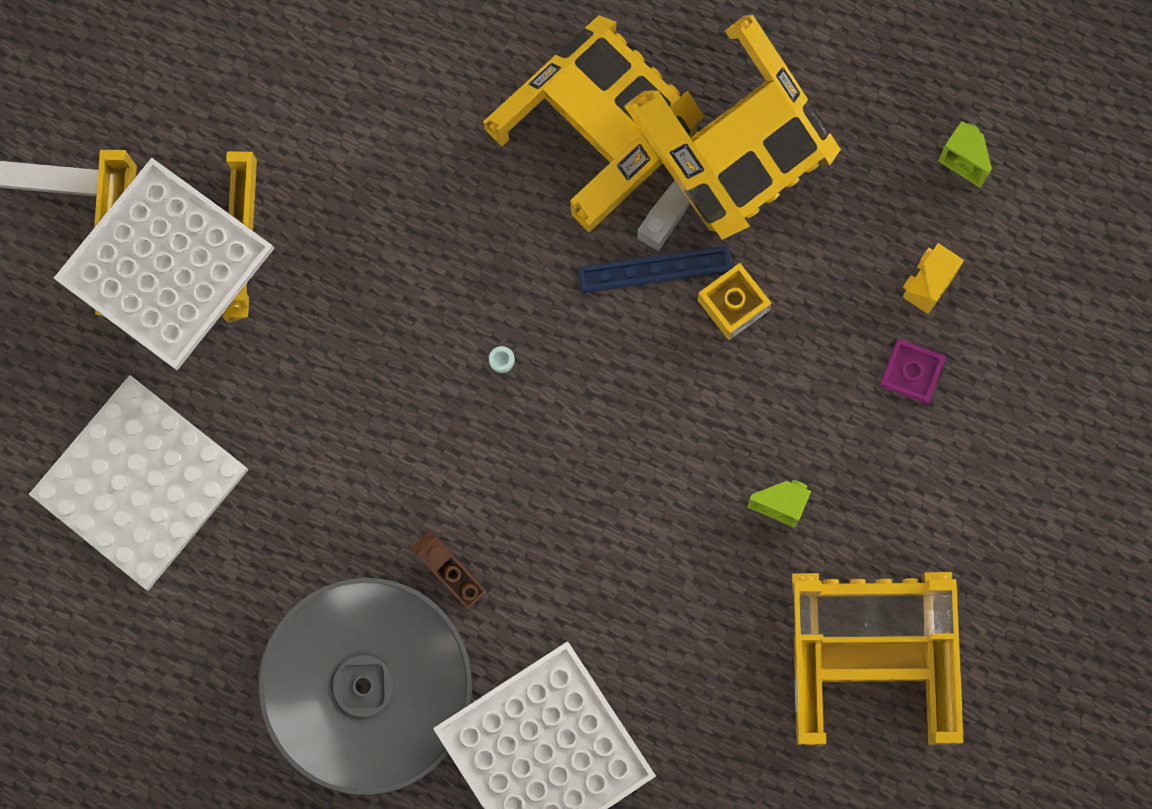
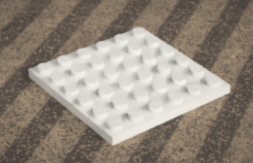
[54,158,274,370]
[29,375,248,591]
[433,641,656,809]

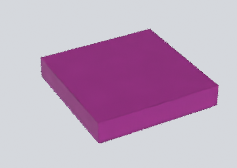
[879,338,946,405]

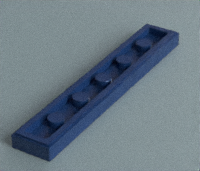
[578,246,733,293]

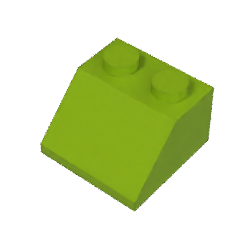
[938,121,992,188]
[747,480,811,528]

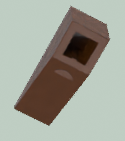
[410,531,487,609]

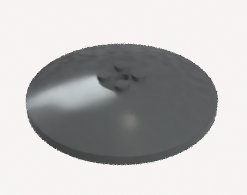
[258,578,472,795]

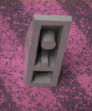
[637,180,699,251]

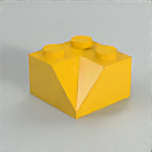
[903,243,964,314]

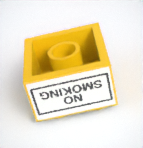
[698,263,771,340]

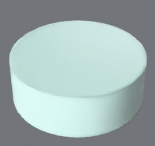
[489,346,515,373]

